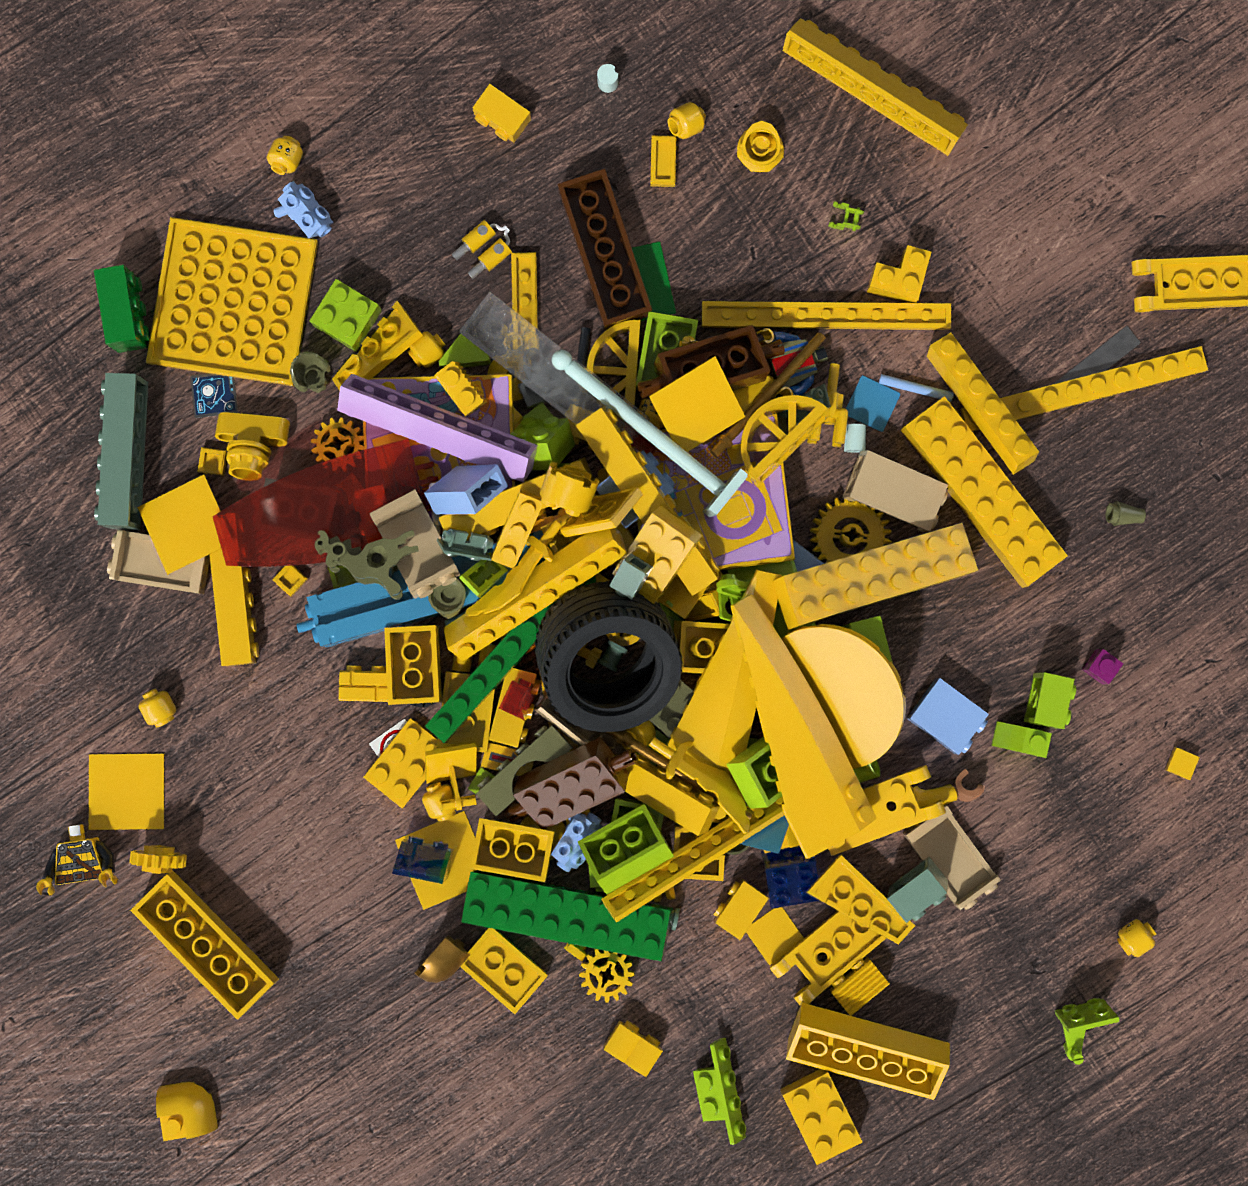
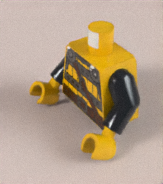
[36,824,118,895]

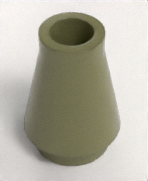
[1105,501,1146,526]

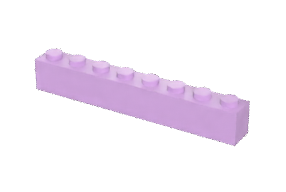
[337,374,538,482]

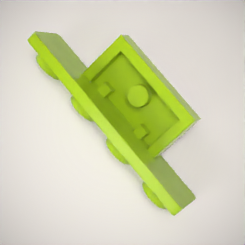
[693,1038,746,1145]

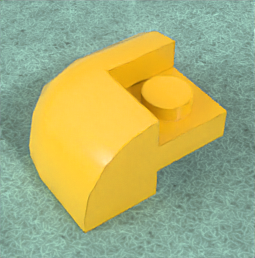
[156,1082,218,1141]

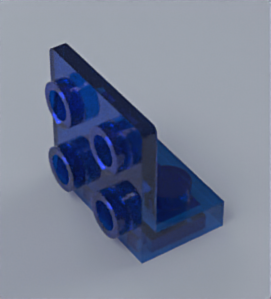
[761,845,819,909]

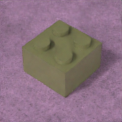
[649,680,694,739]

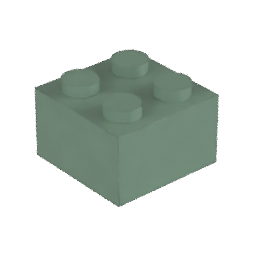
[887,857,948,923]

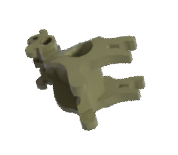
[315,530,419,600]

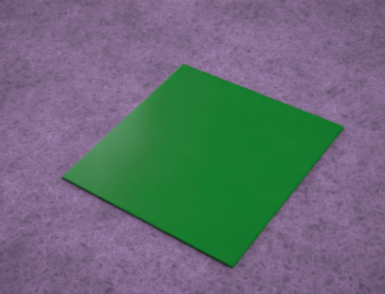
[632,242,676,321]

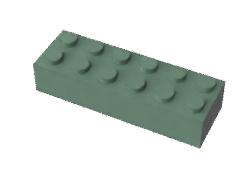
[94,373,148,530]

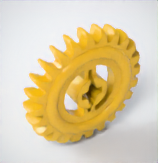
[810,497,892,563]

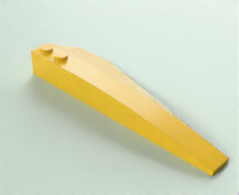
[657,569,782,823]
[731,594,877,859]

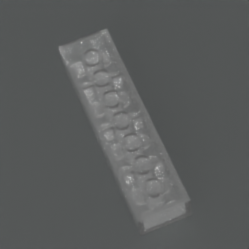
[459,292,651,445]

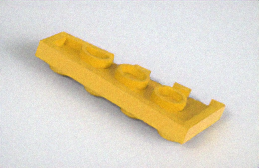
[332,301,423,391]
[806,855,915,945]

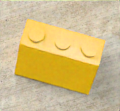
[470,818,555,883]

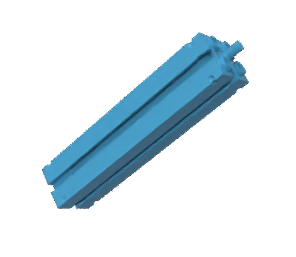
[296,530,548,647]

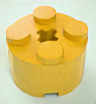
[540,462,599,517]

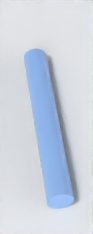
[879,374,954,402]

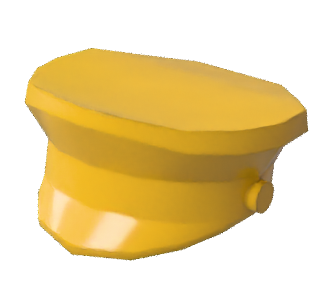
[737,121,784,172]

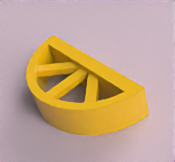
[587,320,640,421]
[741,395,830,487]

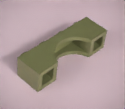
[476,725,573,816]

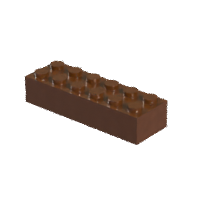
[557,169,652,331]

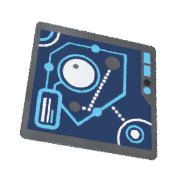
[190,373,238,418]

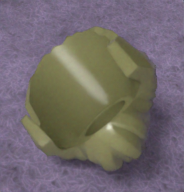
[290,351,331,393]

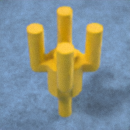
[807,363,848,447]

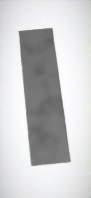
[1052,326,1141,385]

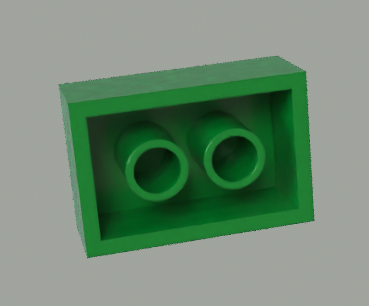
[94,265,150,353]

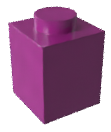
[1082,649,1124,684]

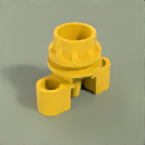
[215,412,290,481]

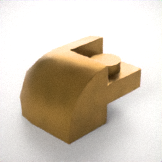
[415,935,471,983]

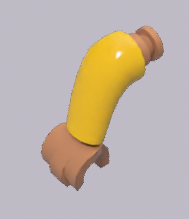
[913,769,985,807]

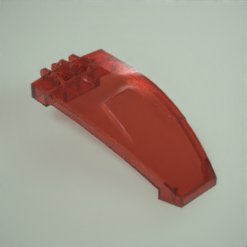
[212,439,439,567]

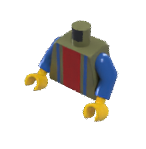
[757,328,828,396]

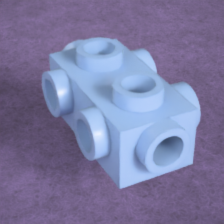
[274,181,333,238]
[551,812,604,872]

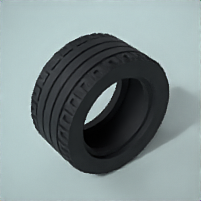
[535,581,683,732]

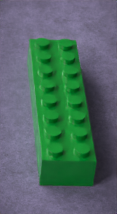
[461,870,673,961]

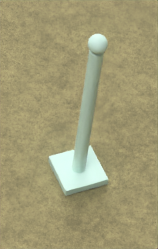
[552,350,748,517]

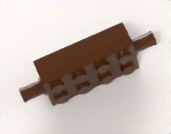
[637,325,785,398]
[505,737,638,830]

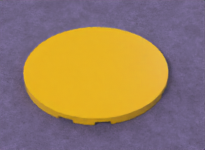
[781,624,906,769]

